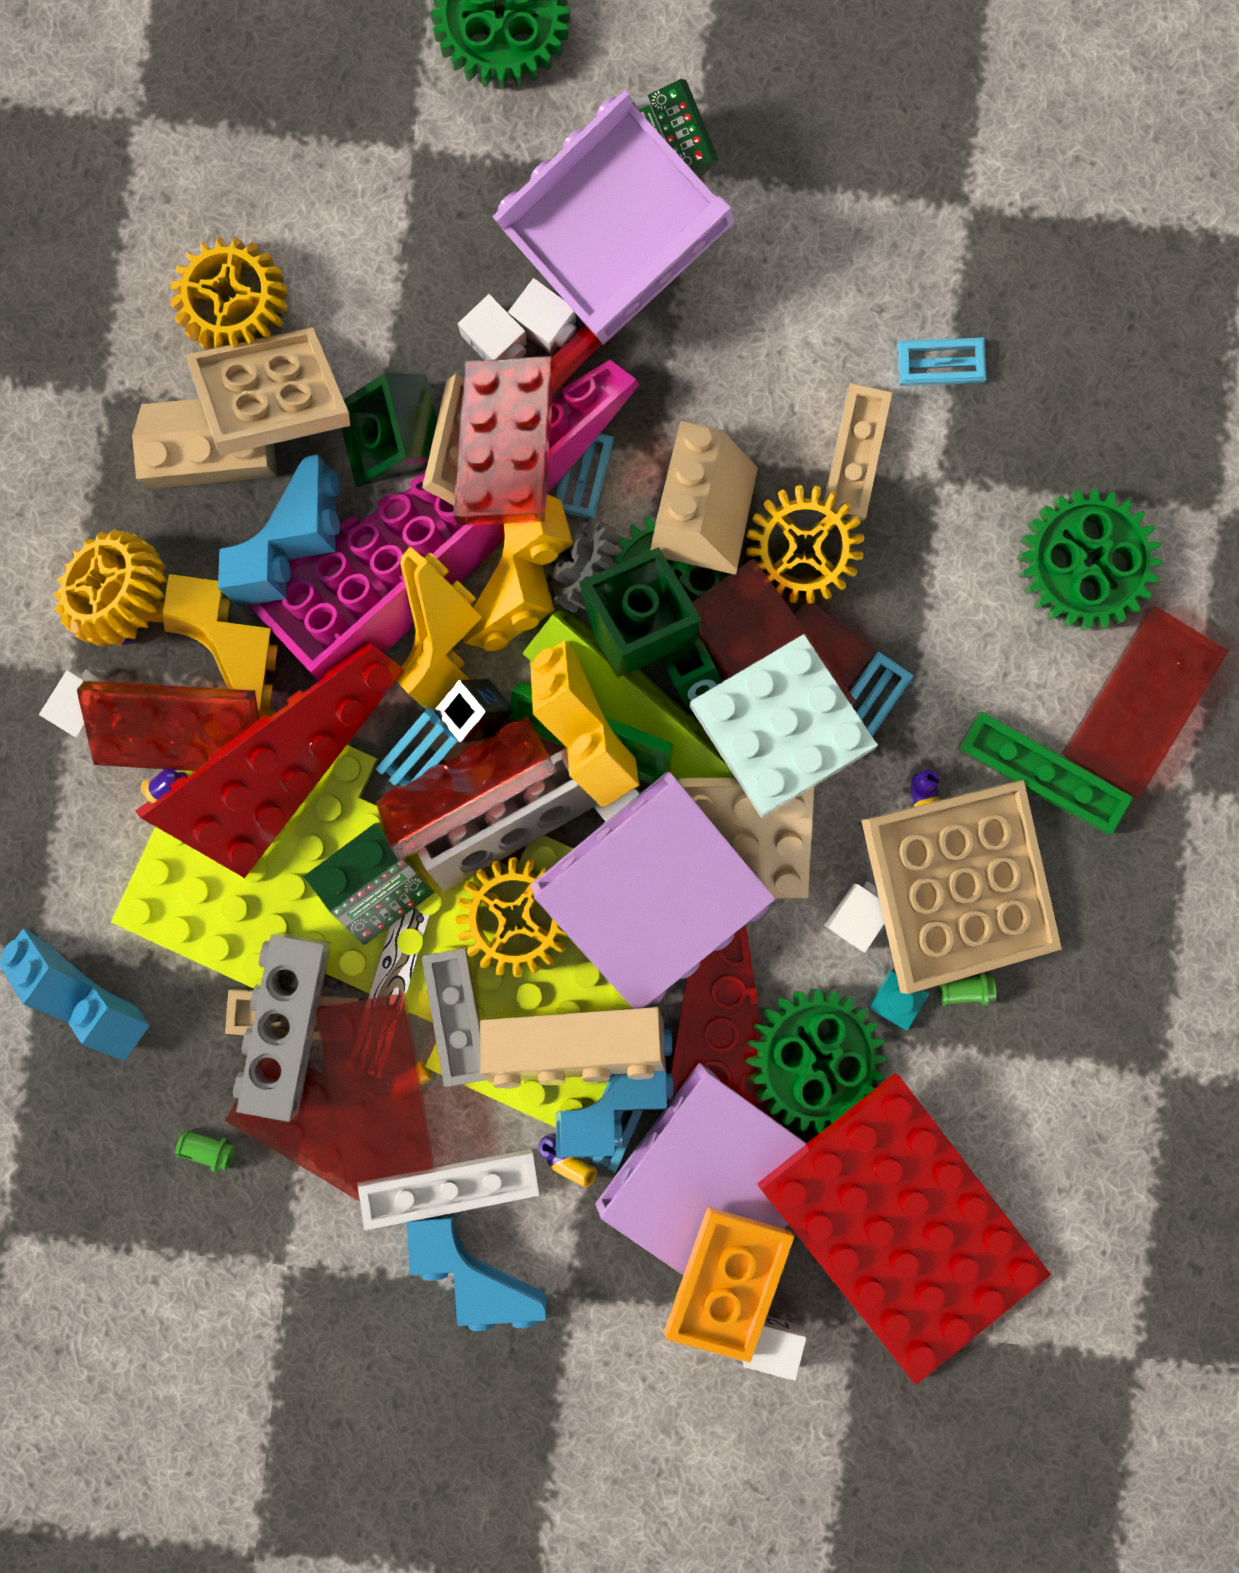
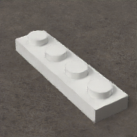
[358,1149,539,1230]

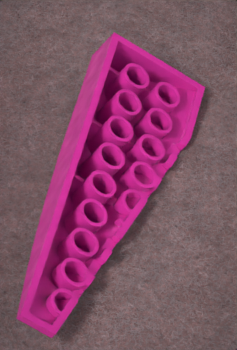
[248,360,639,681]

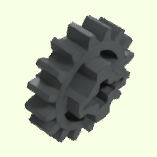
[546,518,621,613]

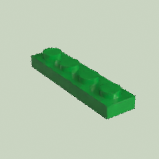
[510,681,674,784]
[957,711,1133,835]

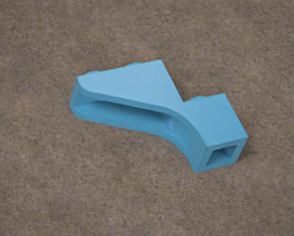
[218,455,340,606]
[0,928,150,1061]
[556,1019,673,1157]
[407,1213,547,1331]

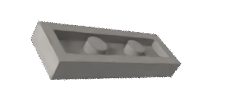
[421,947,487,1087]

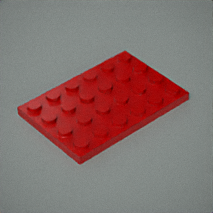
[757,1073,1051,1385]

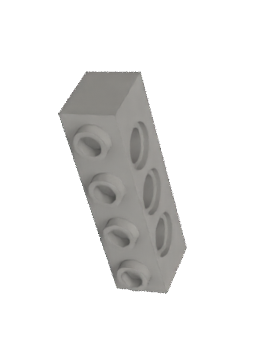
[410,748,598,892]
[233,932,331,1122]

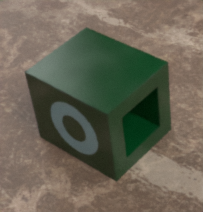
[662,637,723,715]

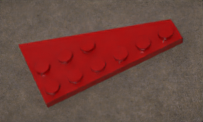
[135,641,404,879]
[667,924,776,1121]

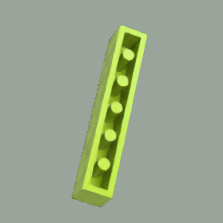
[522,609,734,783]

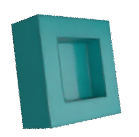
[868,971,929,1031]

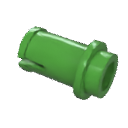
[940,972,996,1006]
[175,1130,235,1173]

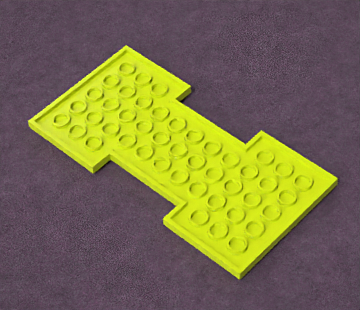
[110,687,633,1128]

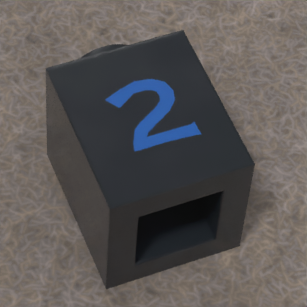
[434,679,514,742]

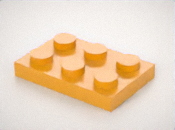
[664,1206,794,1363]

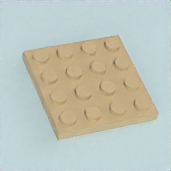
[861,780,1062,994]

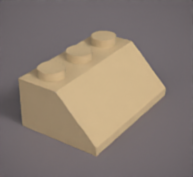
[132,399,277,490]
[651,421,758,575]

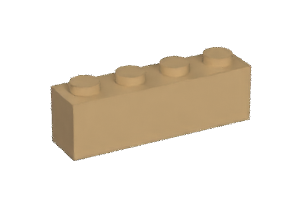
[480,1007,665,1088]

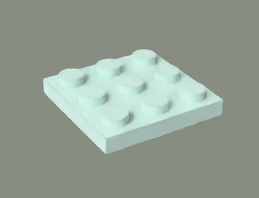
[690,634,877,818]

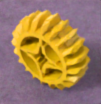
[170,236,288,350]
[746,485,864,604]
[53,529,168,648]
[455,857,568,977]

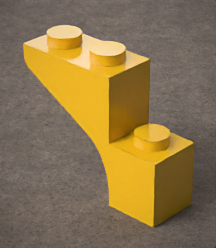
[463,488,573,651]
[396,547,482,710]
[163,574,278,724]
[530,640,639,808]

